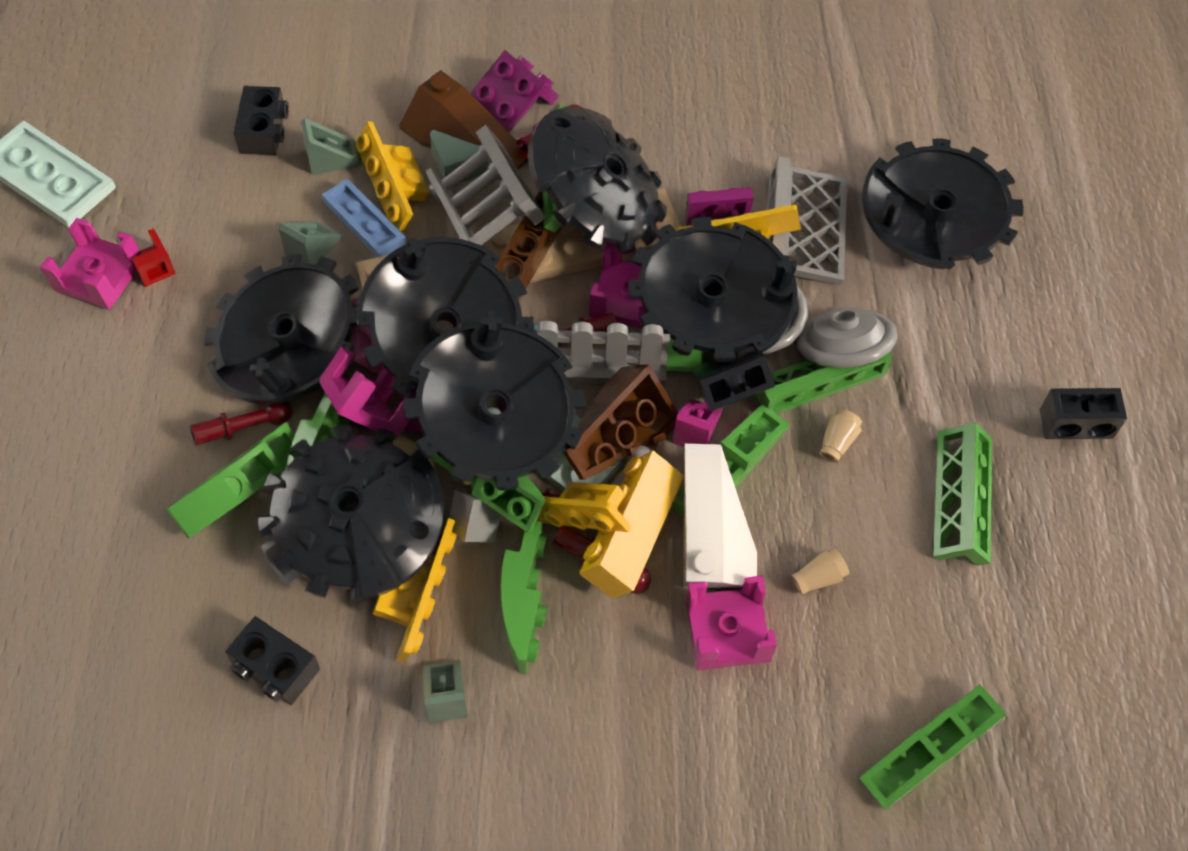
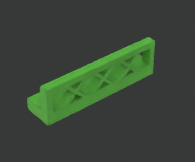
[753,352,893,414]
[933,422,992,566]

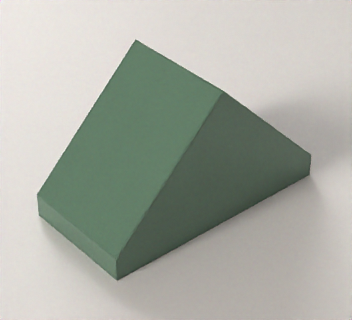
[301,118,360,175]
[430,129,490,183]
[278,221,342,264]
[422,660,467,723]

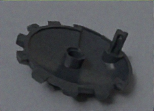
[526,107,667,254]
[862,138,1024,270]
[628,217,798,362]
[356,237,534,398]
[205,254,360,404]
[404,311,586,491]
[258,425,444,601]

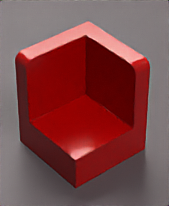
[132,228,176,287]

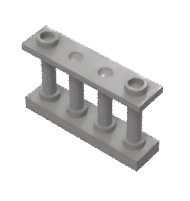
[426,125,546,245]

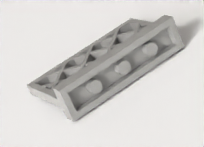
[767,156,847,285]

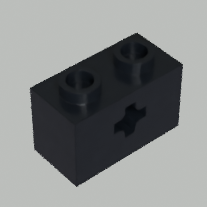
[691,346,775,411]

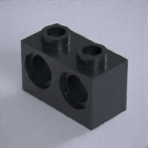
[234,86,289,155]
[1039,388,1127,439]
[225,616,320,706]

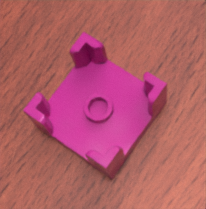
[39,218,141,310]
[589,243,647,329]
[319,347,411,440]
[685,575,777,670]

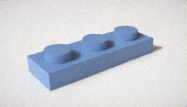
[322,178,407,258]

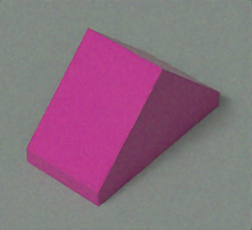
[673,398,723,447]

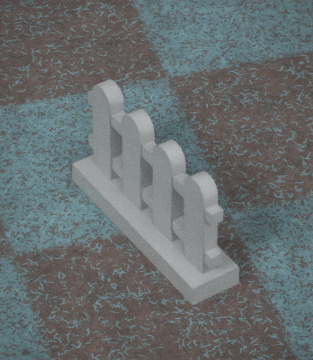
[533,321,670,387]

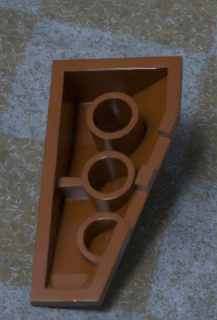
[399,70,528,169]
[562,364,678,480]

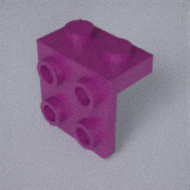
[470,50,560,132]
[685,187,754,226]

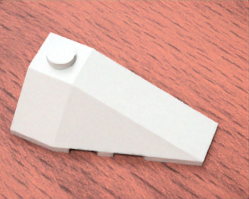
[683,444,757,589]

